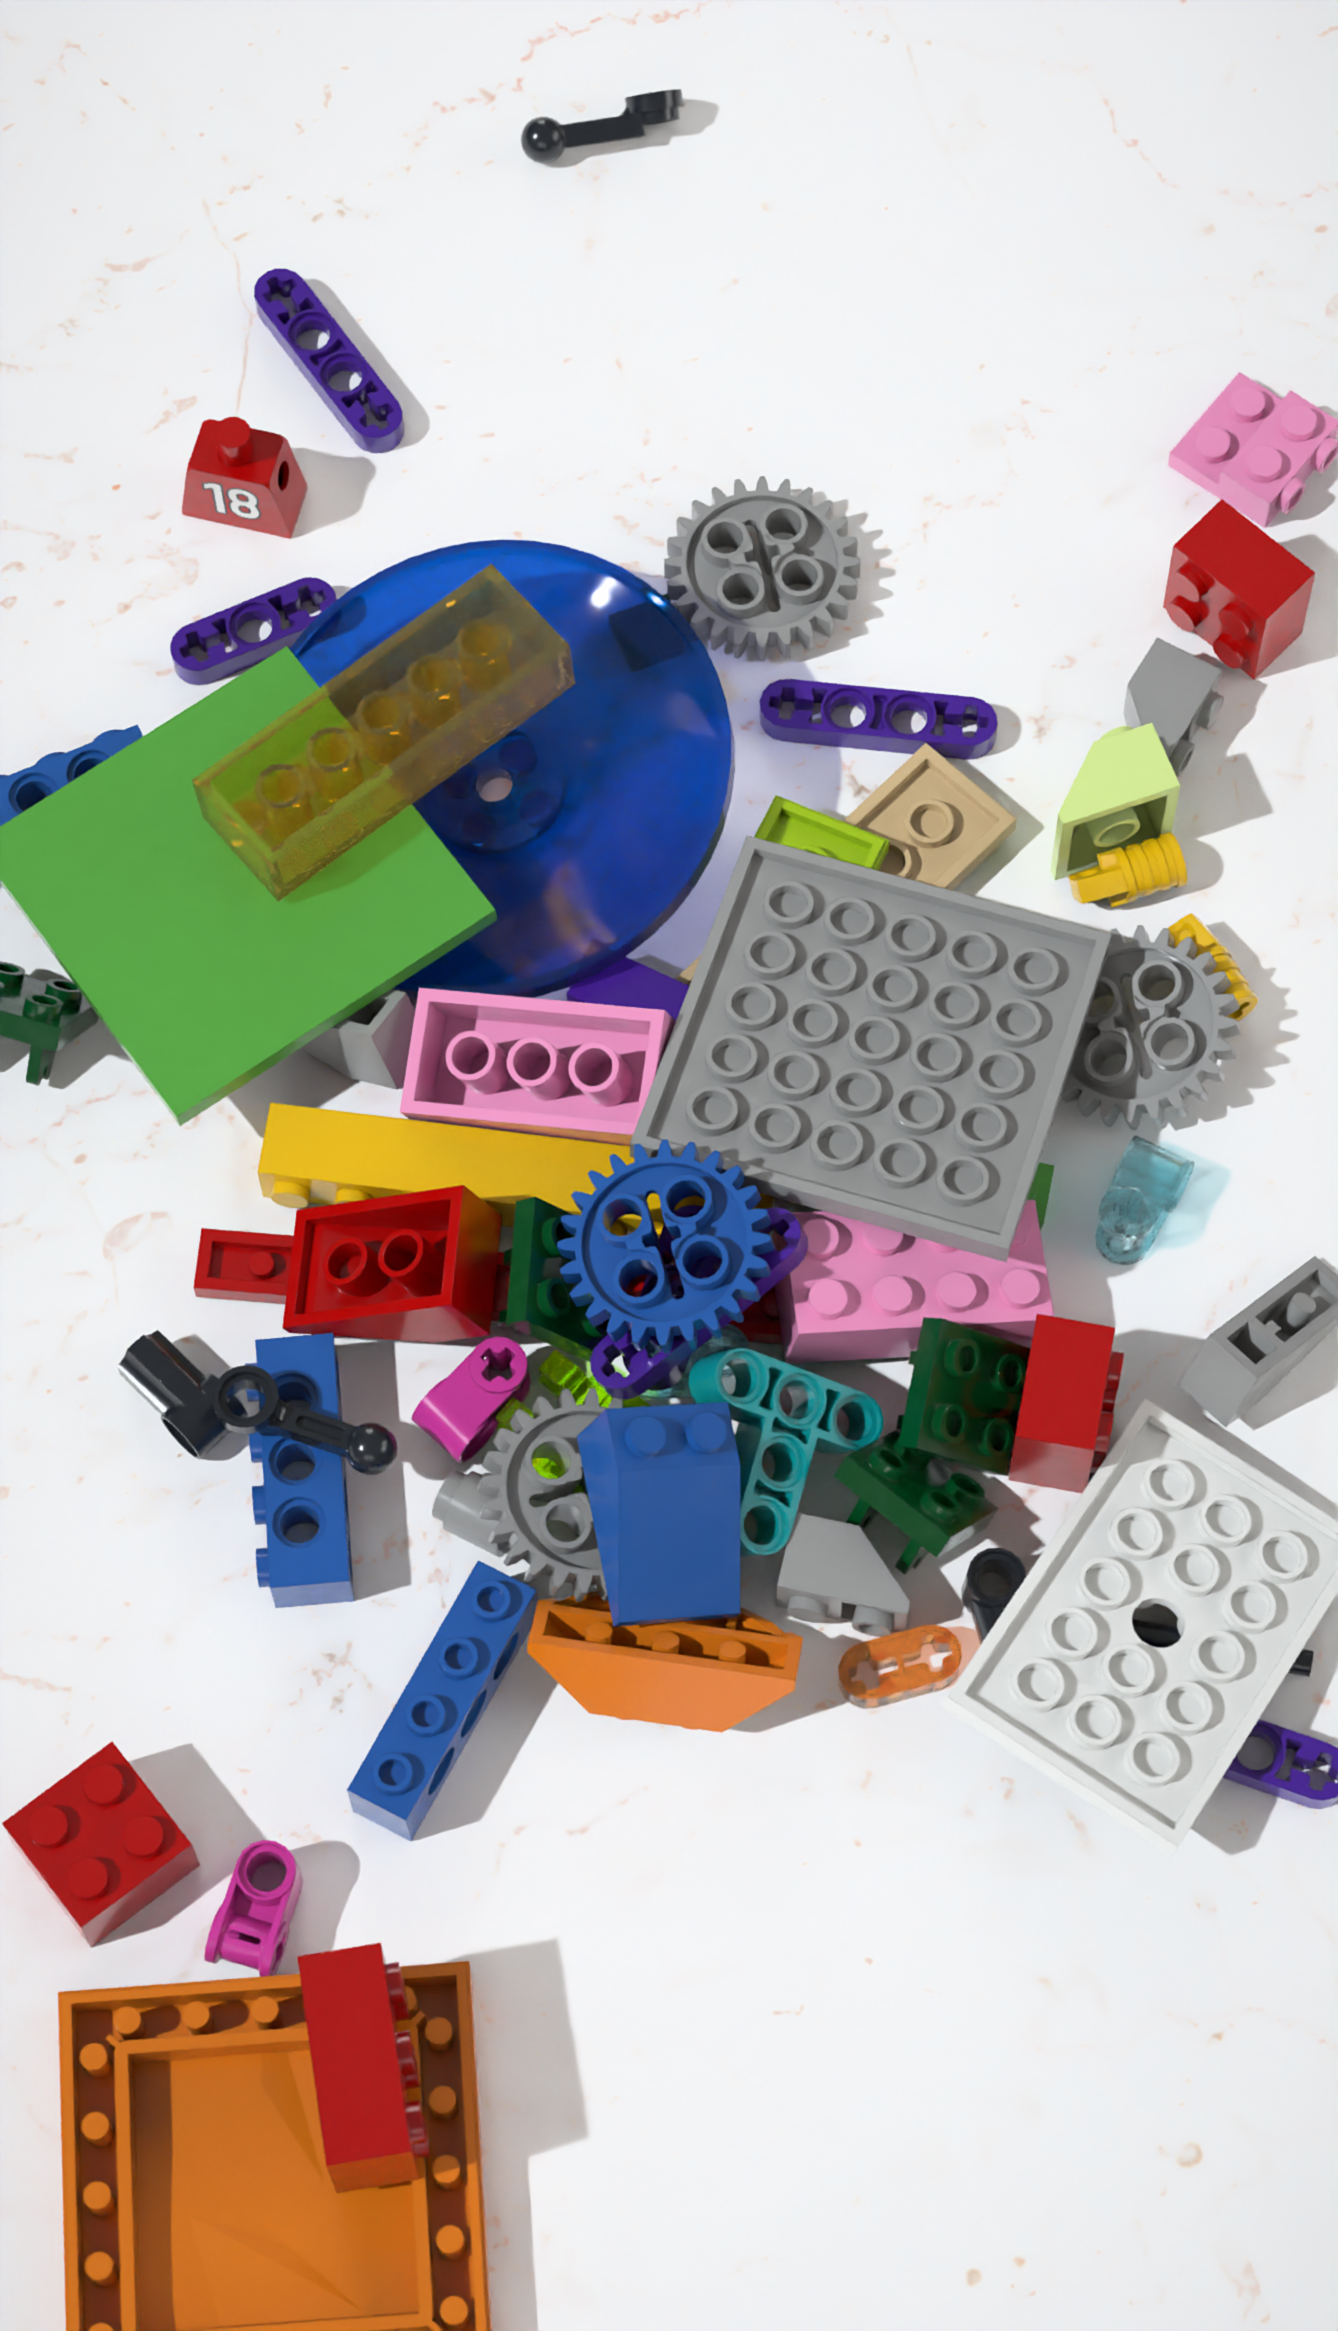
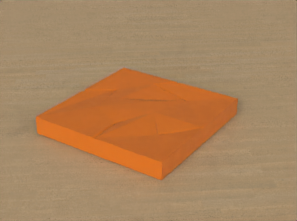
[58,1961,493,2331]

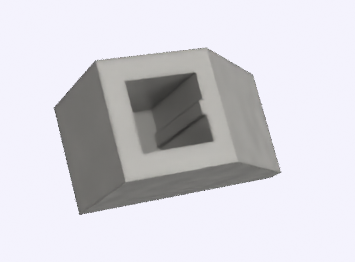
[1123,637,1225,777]
[776,1512,910,1637]

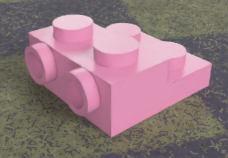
[1168,372,1338,528]

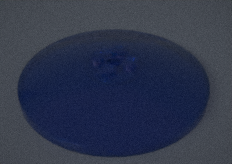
[289,539,735,1000]

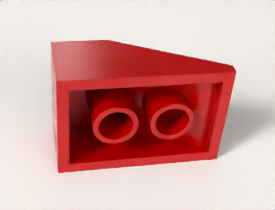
[282,1185,502,1343]

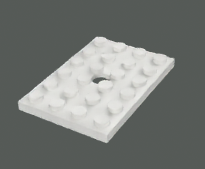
[941,1399,1338,1857]

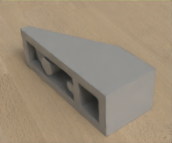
[300,989,415,1090]
[1178,1256,1338,1427]

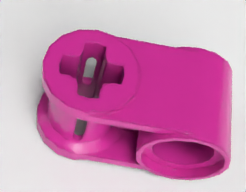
[411,1336,531,1464]
[204,1840,303,1977]

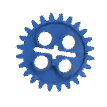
[557,1139,774,1354]

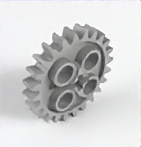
[664,476,861,661]
[1061,925,1242,1130]
[477,1388,644,1602]

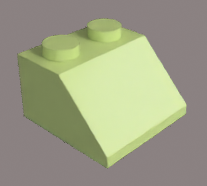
[1050,723,1180,880]

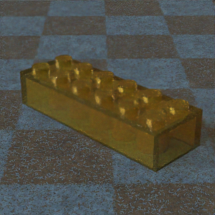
[192,564,575,902]

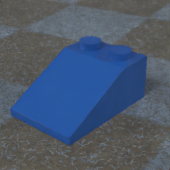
[577,1402,741,1627]

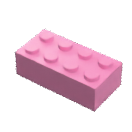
[400,988,676,1146]
[772,1200,1054,1364]

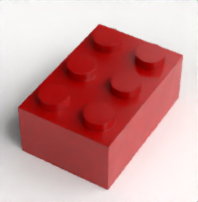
[297,1942,430,2193]

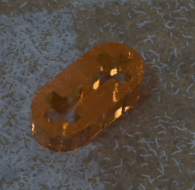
[838,1625,962,1709]

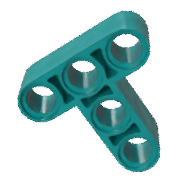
[688,1348,884,1558]

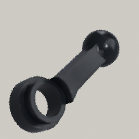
[520,89,684,163]
[212,1365,398,1475]

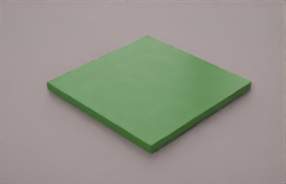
[0,646,497,1126]

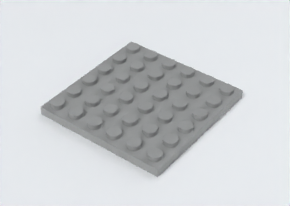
[630,835,1112,1262]

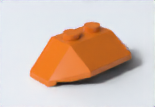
[527,1591,803,1732]

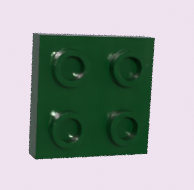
[0,961,99,1086]
[498,1197,615,1362]
[896,1317,1031,1476]
[833,1429,999,1575]

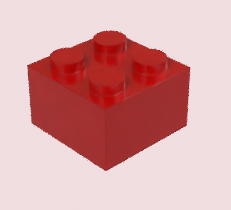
[1163,499,1316,680]
[1008,1314,1124,1494]
[2,1741,200,1948]

